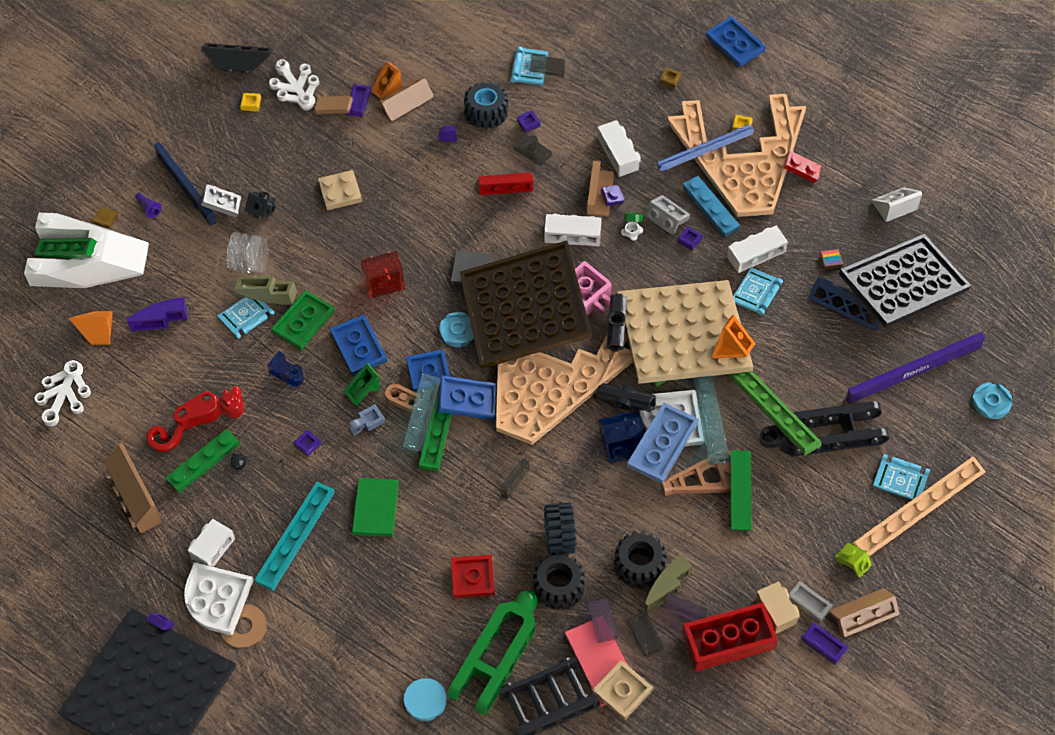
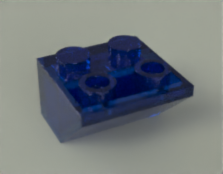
[598,411,644,463]

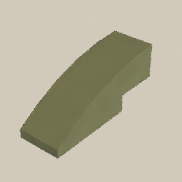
[234,276,297,305]
[644,554,692,614]

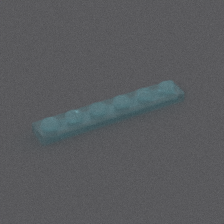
[692,376,730,464]

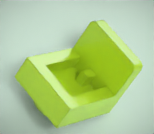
[835,543,872,578]

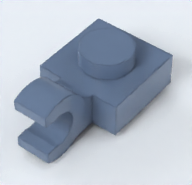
[349,405,385,435]

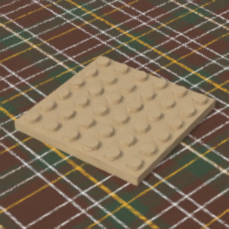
[618,280,753,384]

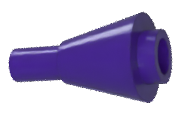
[135,193,162,218]

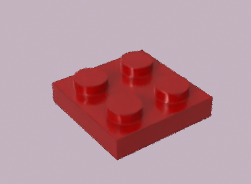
[451,554,495,599]

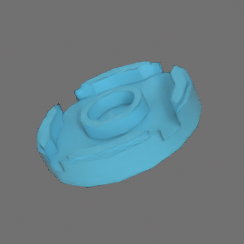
[439,312,474,347]
[972,382,1012,419]
[404,678,446,721]

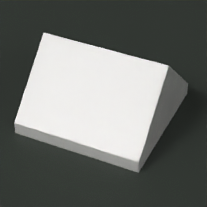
[872,188,922,222]

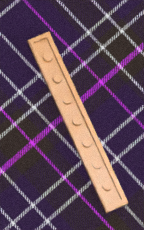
[852,456,985,556]

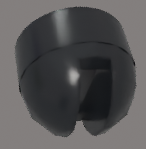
[231,453,248,470]

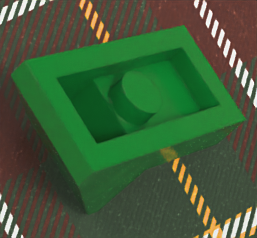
[343,363,380,405]

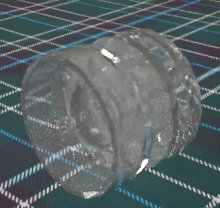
[227,232,268,274]

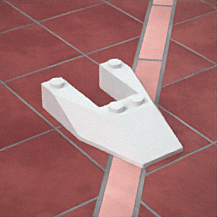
[24,213,149,288]

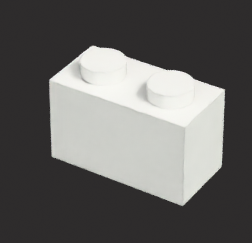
[188,519,235,567]

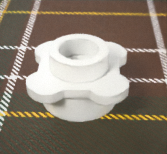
[621,222,643,241]

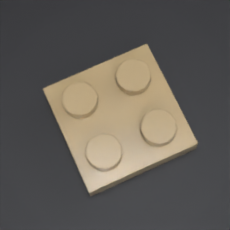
[318,170,362,211]
[593,660,653,720]

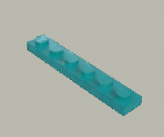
[254,482,335,592]

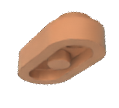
[385,384,422,413]

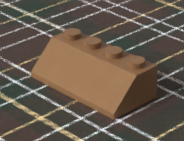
[104,443,163,534]

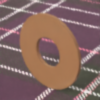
[220,604,267,648]

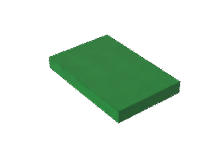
[271,290,336,351]
[352,478,399,537]

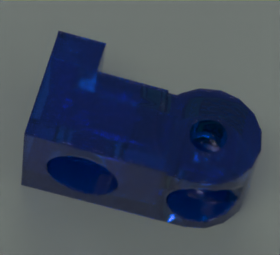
[267,351,304,387]

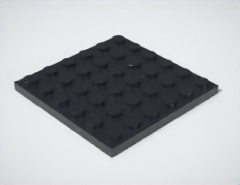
[58,608,236,735]

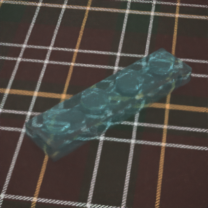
[402,373,441,453]

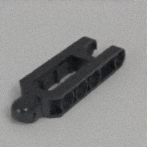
[759,401,890,457]

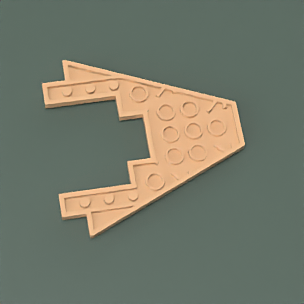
[667,94,806,217]

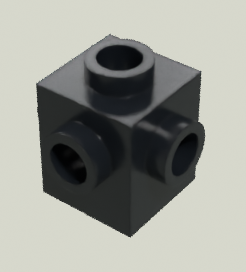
[244,191,276,219]

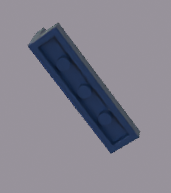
[808,277,880,331]

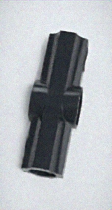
[606,293,627,352]
[597,383,656,412]

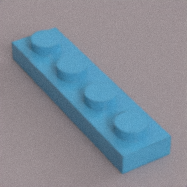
[683,176,740,238]

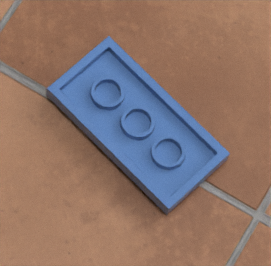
[627,403,699,484]

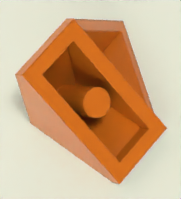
[371,61,402,100]
[69,311,113,345]
[711,315,755,359]

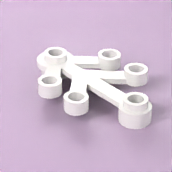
[269,59,319,110]
[34,360,91,426]

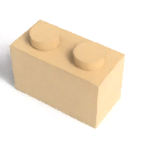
[755,582,800,634]

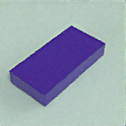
[346,84,371,117]
[801,623,848,665]

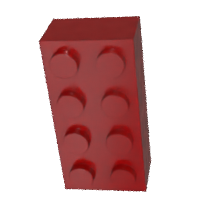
[682,602,778,672]

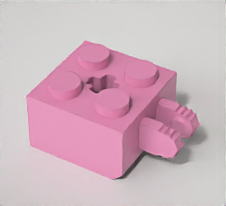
[575,261,612,316]

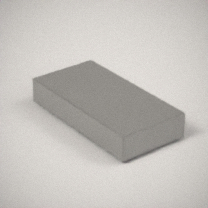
[789,581,833,623]

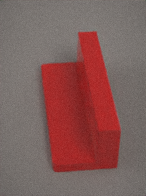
[478,172,534,196]

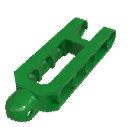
[447,590,538,716]

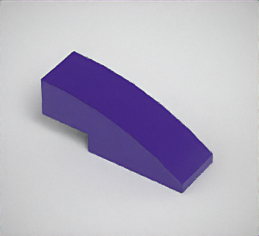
[127,297,188,332]

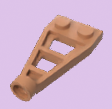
[660,451,730,497]

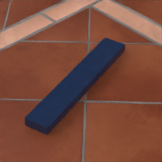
[154,142,217,226]

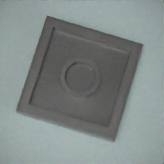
[451,250,493,286]

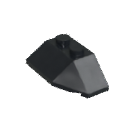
[201,43,274,73]

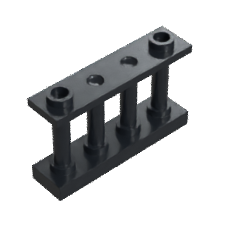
[498,657,598,735]

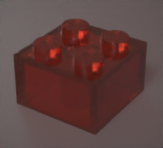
[360,251,405,299]

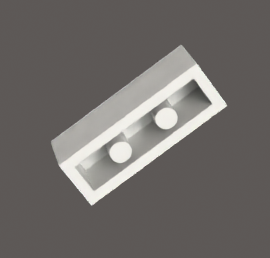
[597,120,641,177]
[545,214,601,246]
[727,226,788,273]

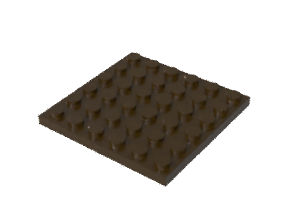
[460,240,593,369]

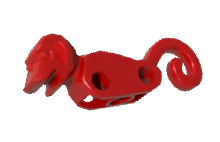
[146,386,245,452]

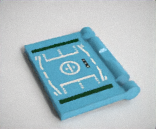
[511,47,548,86]
[733,268,783,316]
[217,297,275,339]
[873,454,930,500]

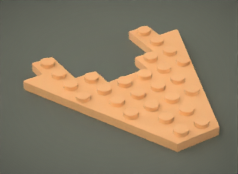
[496,331,633,445]

